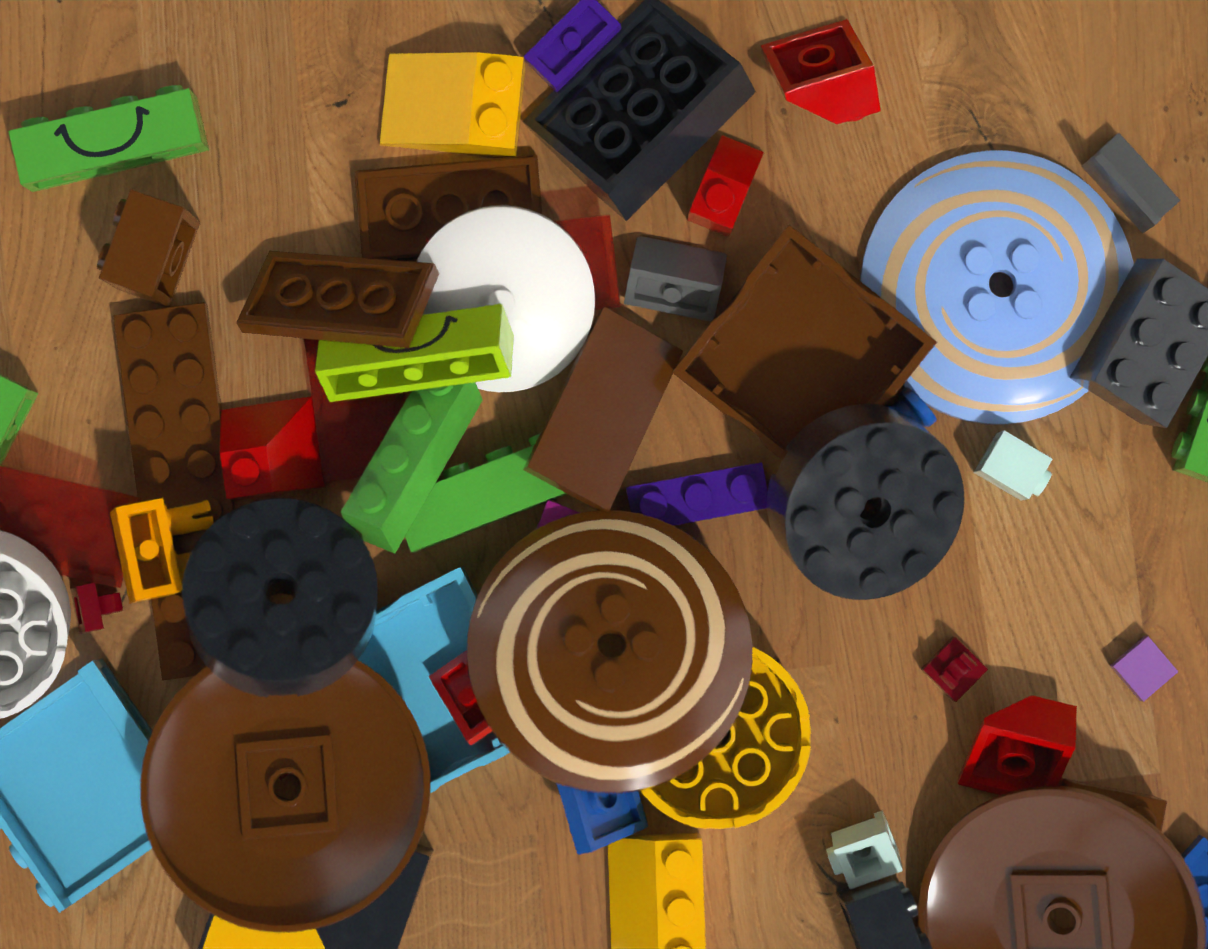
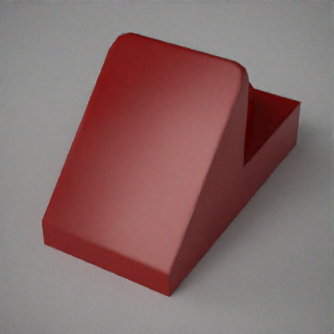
[428,650,492,746]

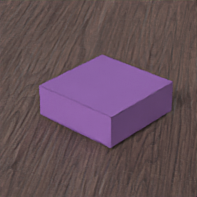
[1110,636,1178,702]

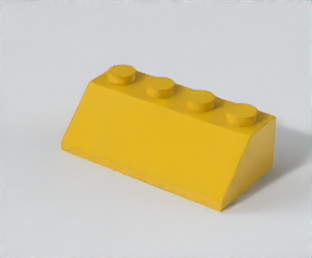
[608,833,706,949]

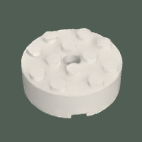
[0,530,71,719]

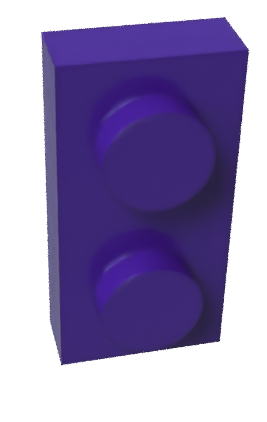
[523,0,621,93]

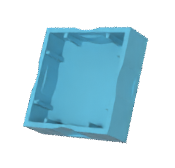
[359,567,510,793]

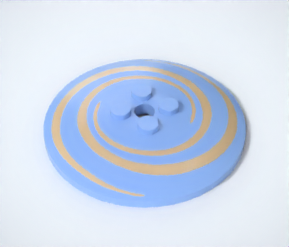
[860,150,1134,425]

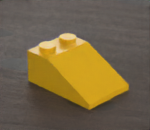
[380,52,525,158]

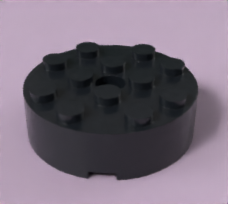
[767,404,965,600]
[182,498,378,698]

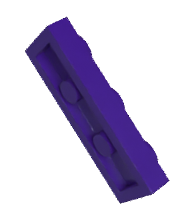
[626,462,768,526]

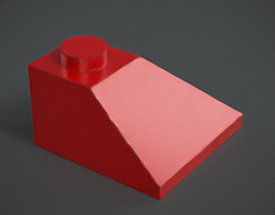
[760,19,881,125]
[220,396,326,501]
[957,695,1077,795]

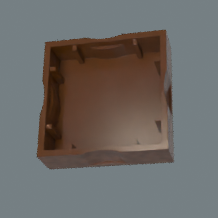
[672,225,937,461]

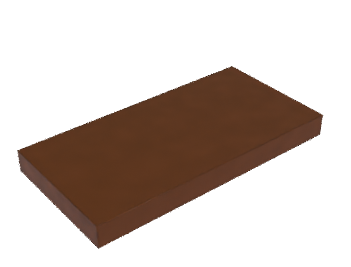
[355,155,543,261]
[236,250,439,348]
[523,307,683,512]

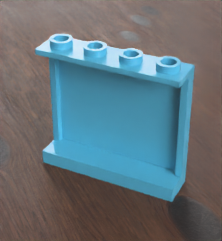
[0,659,153,913]

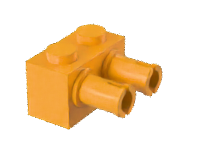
[110,498,214,604]

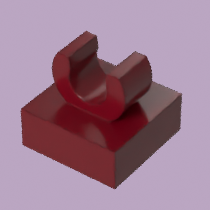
[71,583,123,634]
[921,636,988,702]

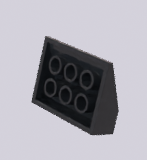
[523,0,756,221]

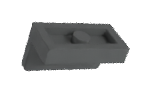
[1082,133,1181,234]
[624,236,727,322]

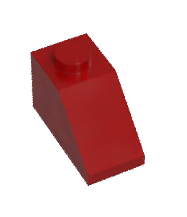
[687,135,764,237]

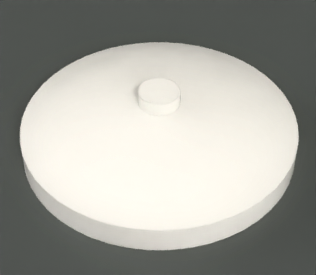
[417,205,595,392]

